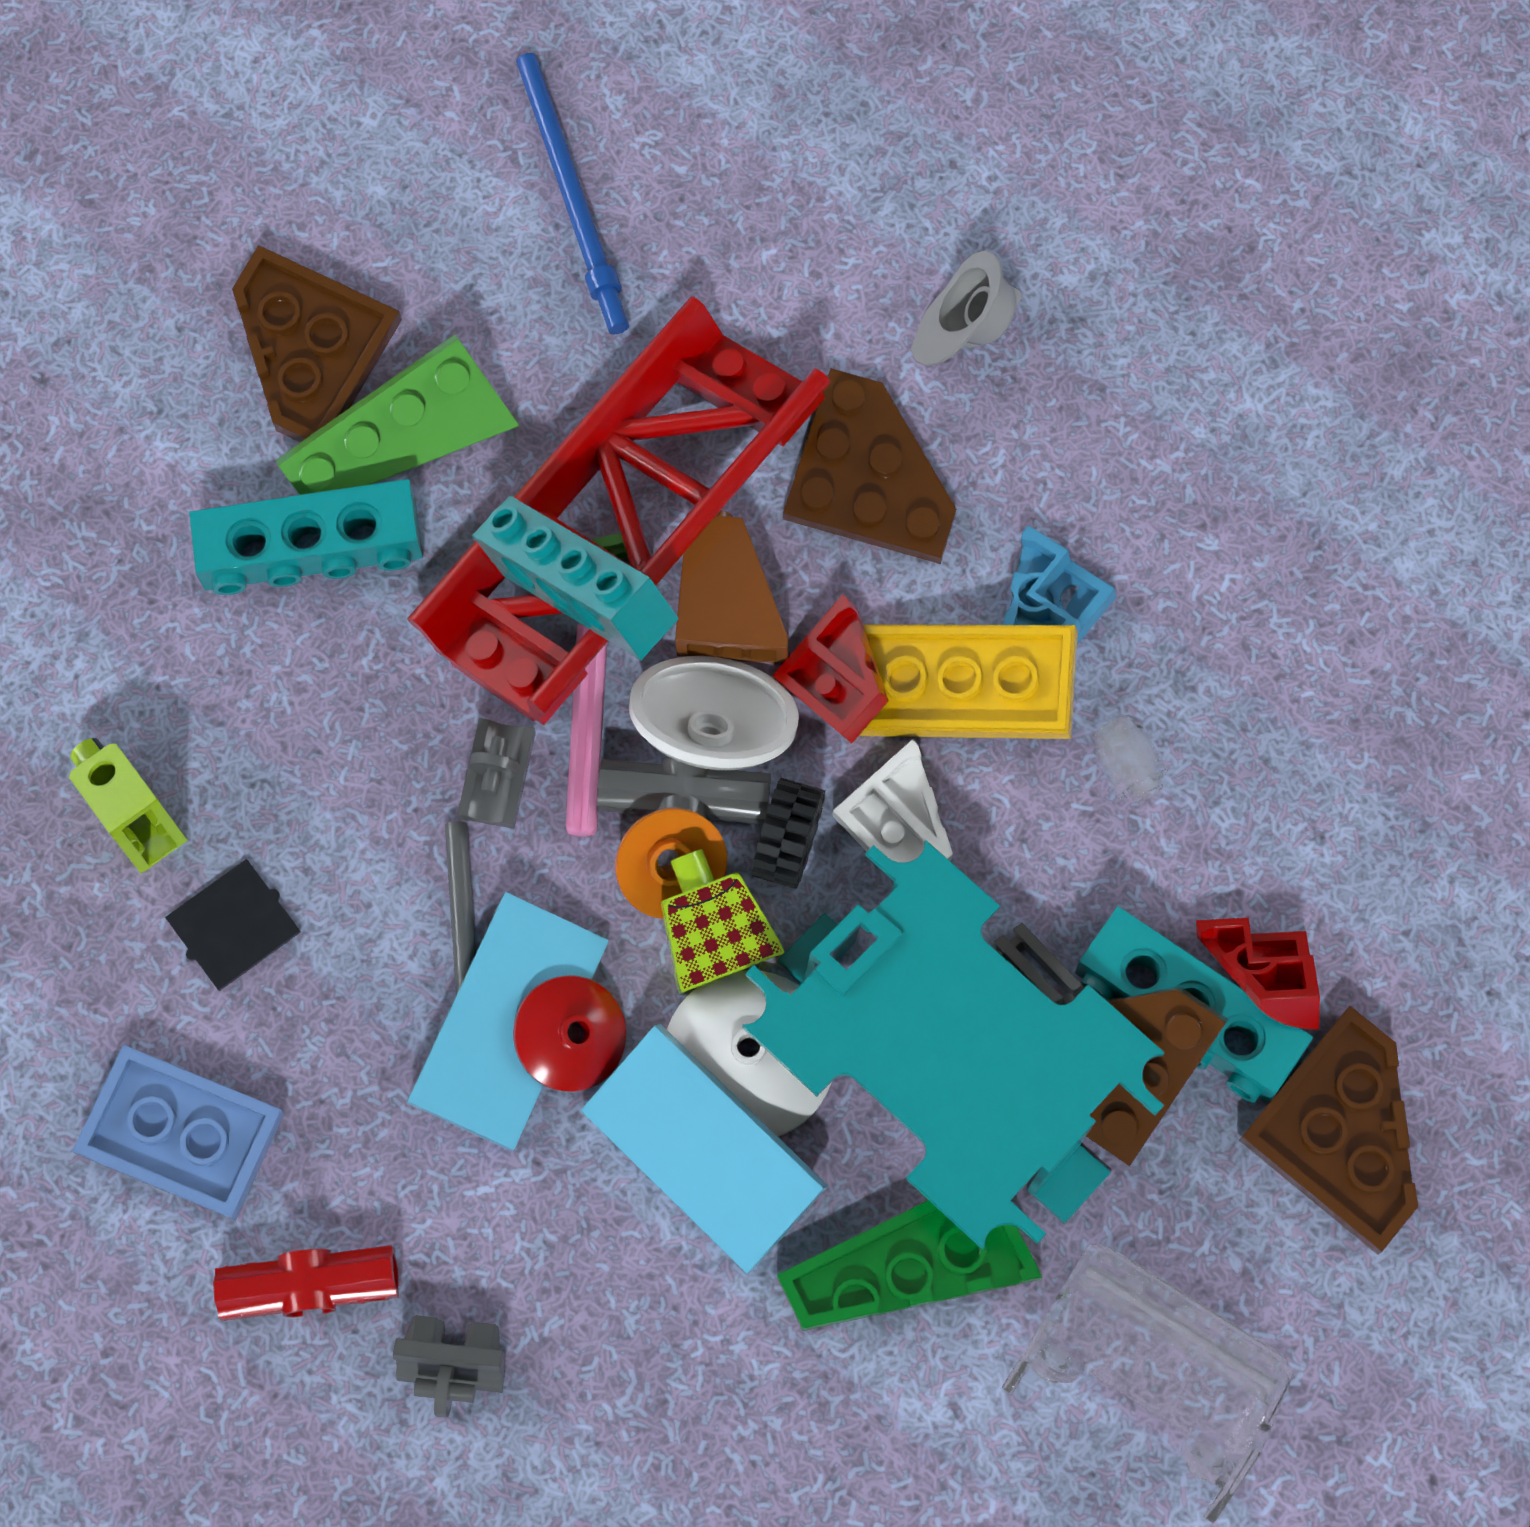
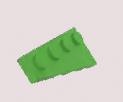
[276,334,519,495]

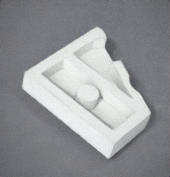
[833,739,953,863]

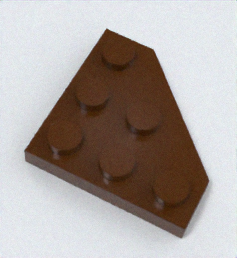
[232,245,402,442]
[783,368,957,564]
[1086,986,1229,1166]
[1239,1006,1418,1255]

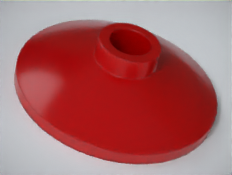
[513,975,626,1092]

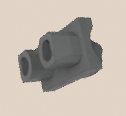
[457,718,536,829]
[393,1315,505,1418]

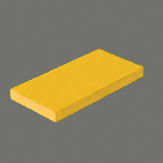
[859,624,1078,739]

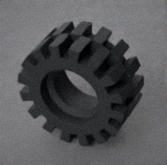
[752,778,825,889]

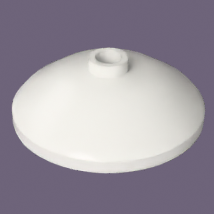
[629,656,799,770]
[667,970,832,1137]

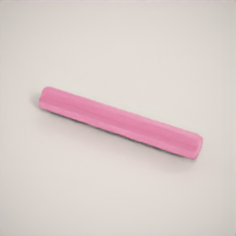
[565,623,607,837]

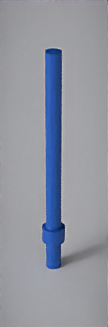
[516,53,629,335]

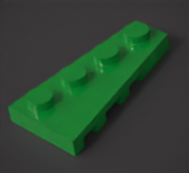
[777,1200,1043,1331]

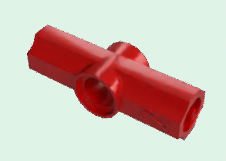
[213,1245,399,1321]

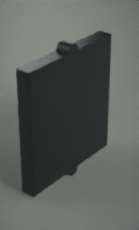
[165,859,301,991]

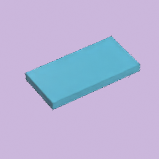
[406,892,609,1151]
[580,1024,828,1274]

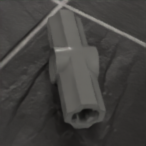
[597,758,771,825]

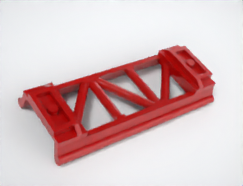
[407,296,830,725]

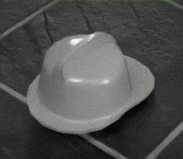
[911,250,1021,366]

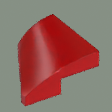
[1196,917,1320,1030]

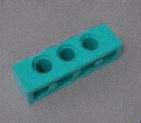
[189,479,423,595]
[472,495,679,661]
[1075,906,1314,1104]

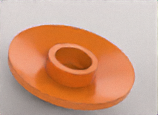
[615,808,727,919]

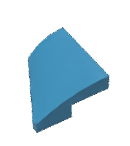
[1003,525,1116,645]

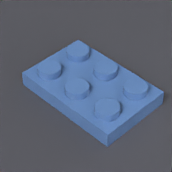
[72,1044,285,1221]

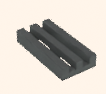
[994,923,1084,1005]

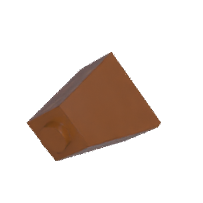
[675,510,788,664]

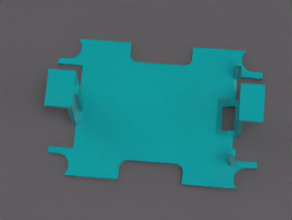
[742,840,1165,1250]

